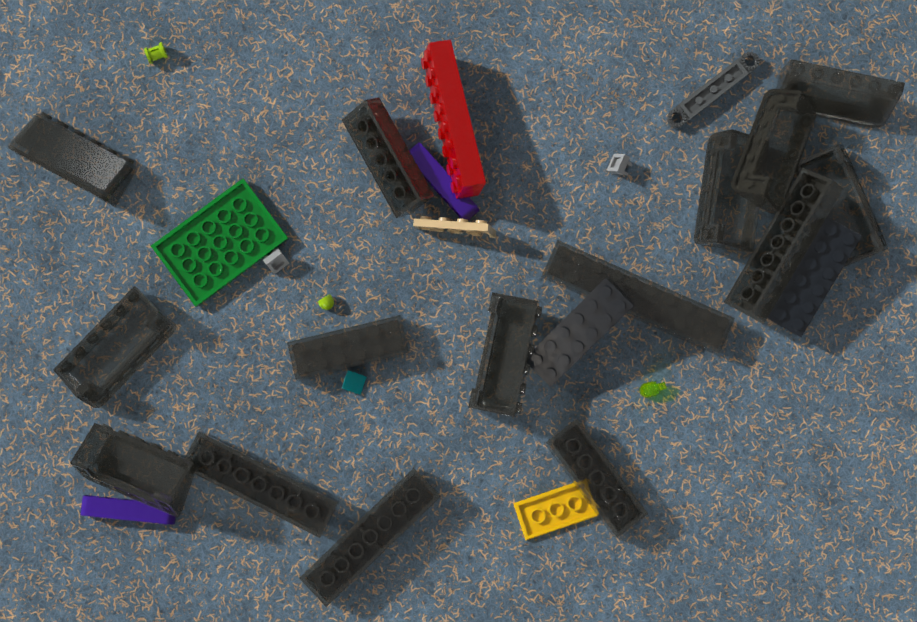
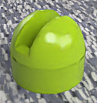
[317,294,334,310]

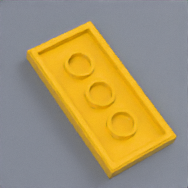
[513,479,599,540]

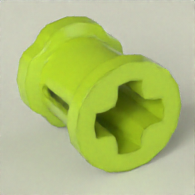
[144,42,168,64]

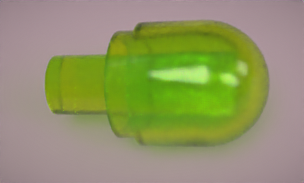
[639,381,667,398]

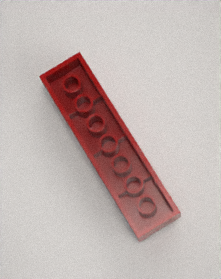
[421,40,486,199]

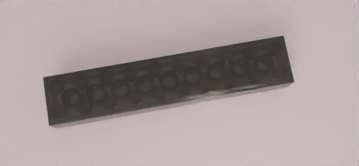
[541,240,735,355]

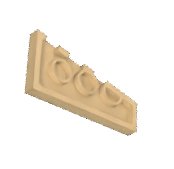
[413,216,496,238]

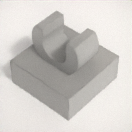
[607,154,632,176]
[263,249,289,275]

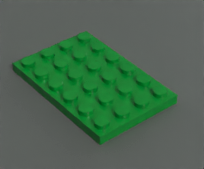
[151,178,289,307]

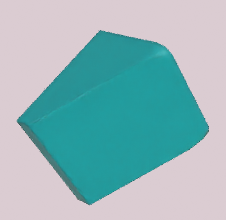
[342,370,367,395]

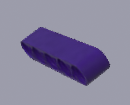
[404,142,480,220]
[80,495,177,525]

